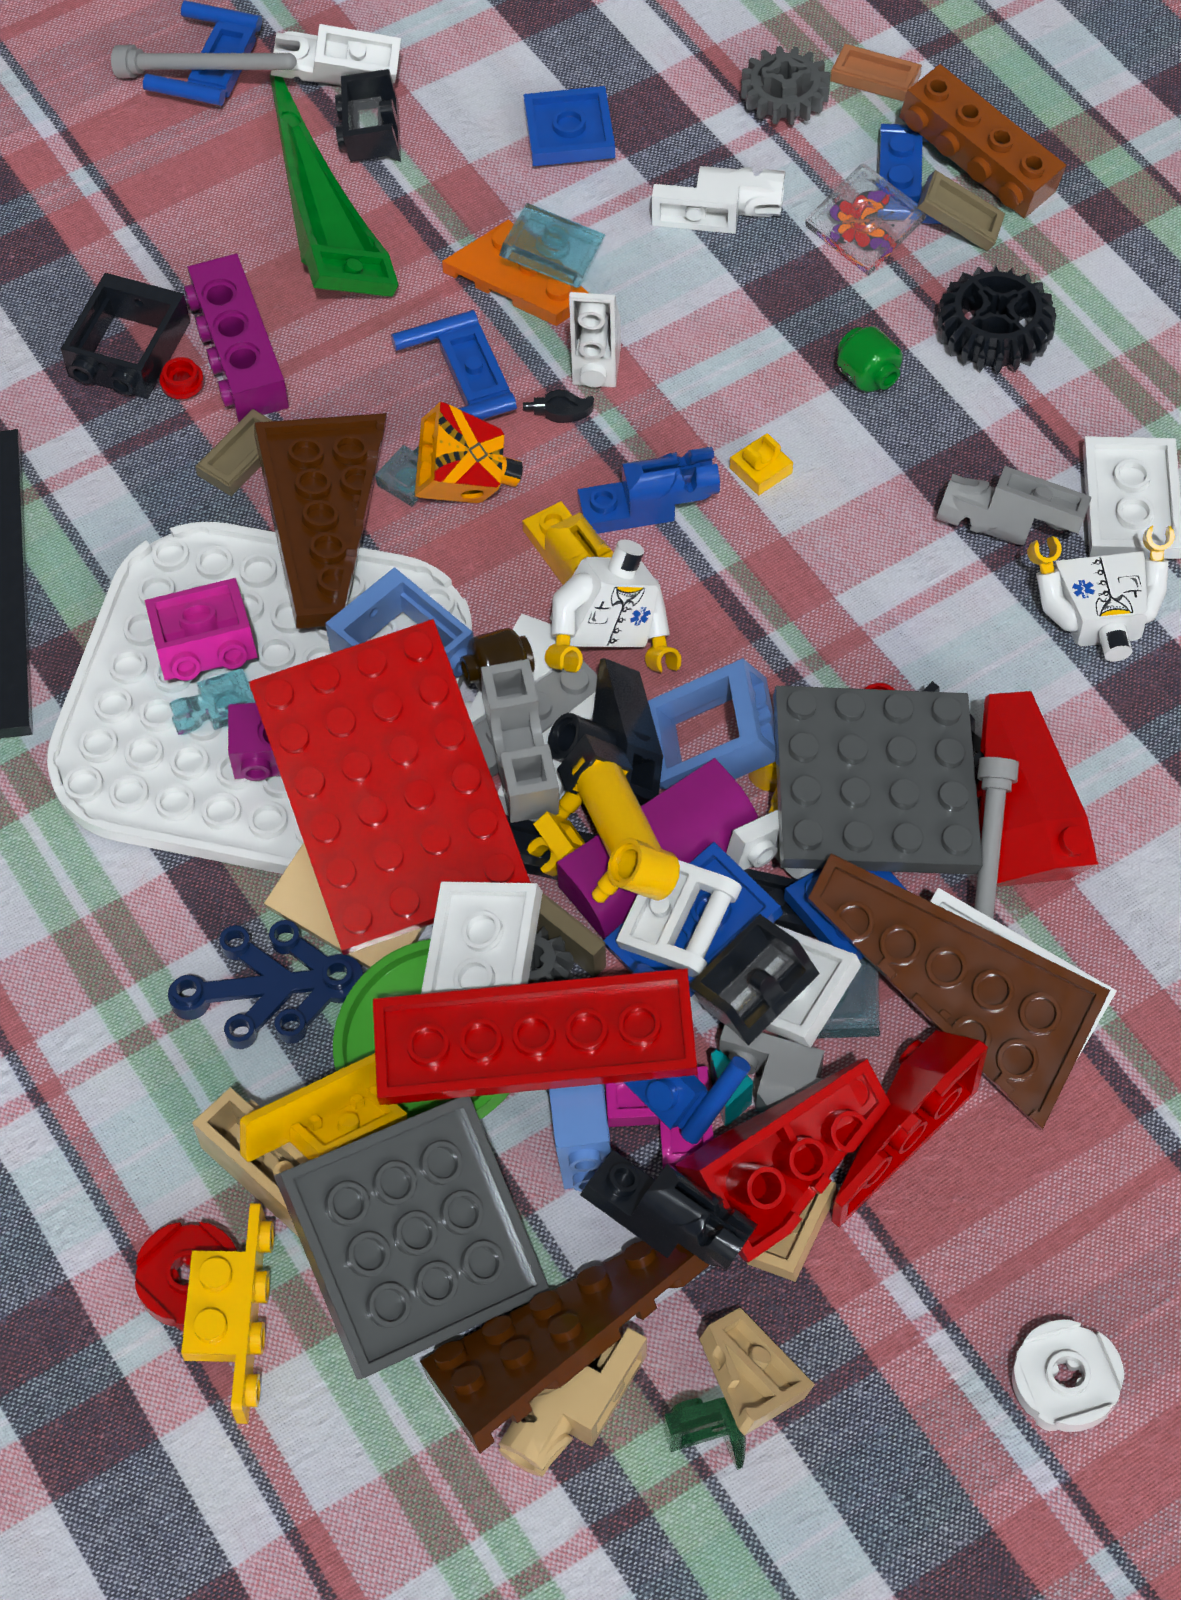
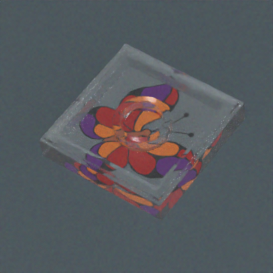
[805,162,926,276]

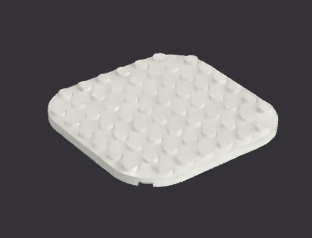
[47,522,472,874]

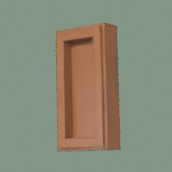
[830,44,922,102]

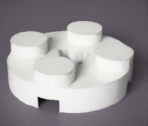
[1012,1320,1124,1432]

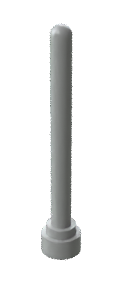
[111,45,297,78]
[974,757,1019,919]

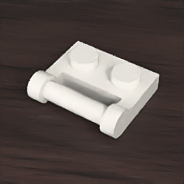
[616,860,742,978]

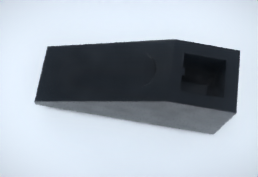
[592,658,663,806]

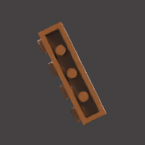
[899,64,1067,219]

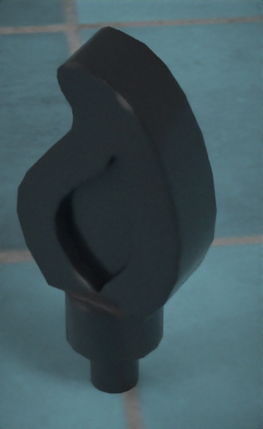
[523,389,594,423]

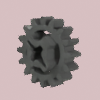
[741,46,830,125]

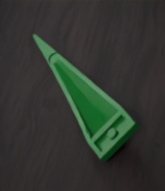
[270,73,399,297]

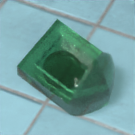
[664,1397,746,1470]

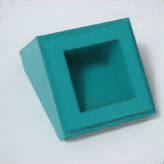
[710,1049,753,1127]

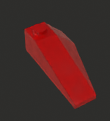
[977,691,1098,887]
[831,1030,988,1228]
[675,1058,891,1262]

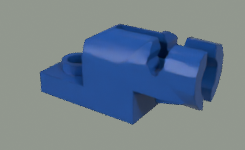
[577,447,720,534]

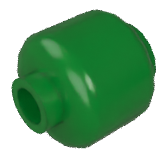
[837,326,903,392]

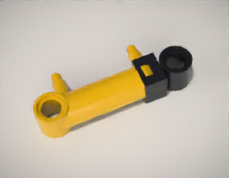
[548,712,680,903]

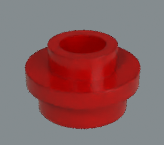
[159,357,204,399]

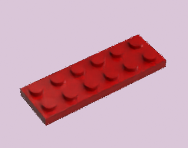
[373,968,698,1105]

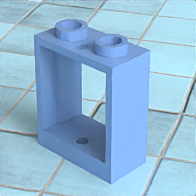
[325,567,474,677]
[648,658,776,790]
[549,1084,612,1192]

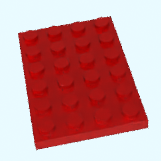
[249,619,531,955]

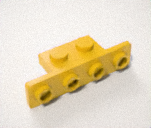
[240,1053,407,1162]
[181,1203,274,1424]

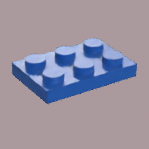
[603,842,783,997]

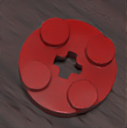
[135,1222,237,1331]

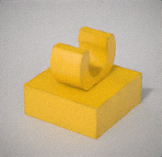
[730,433,793,496]
[527,811,585,876]

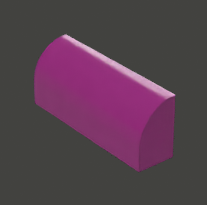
[557,758,758,939]

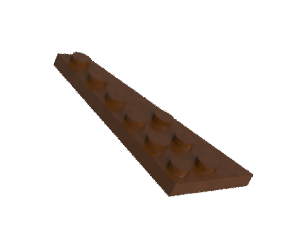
[254,413,387,629]
[808,853,1110,1130]
[420,1241,709,1454]

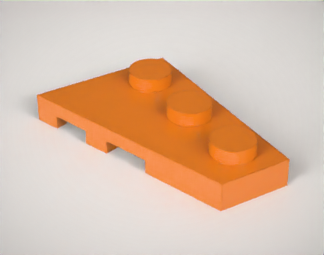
[442,219,588,326]

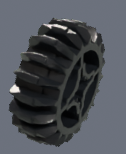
[937,264,1056,375]

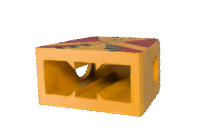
[415,401,523,503]

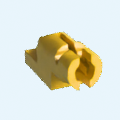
[522,501,613,585]

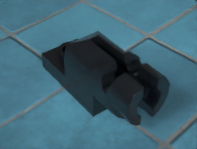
[580,1150,757,1271]

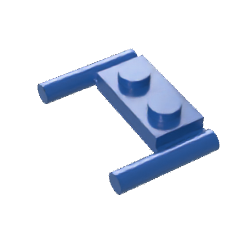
[143,0,262,106]
[877,123,942,224]
[391,310,517,420]
[624,963,751,1144]

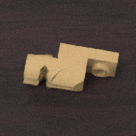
[498,1328,647,1477]

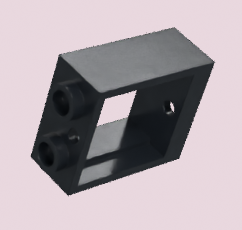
[61,273,190,399]

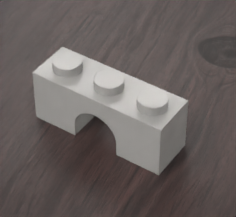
[481,659,559,823]

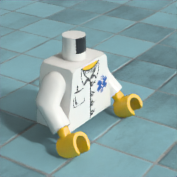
[1027,525,1175,661]
[545,539,682,673]

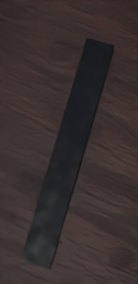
[0,429,33,739]

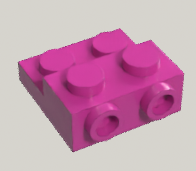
[144,578,258,681]

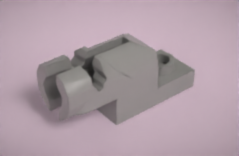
[936,466,1092,545]
[719,1025,830,1113]

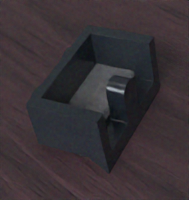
[335,69,401,162]
[689,914,820,1046]

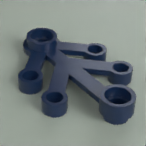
[168,920,363,1049]

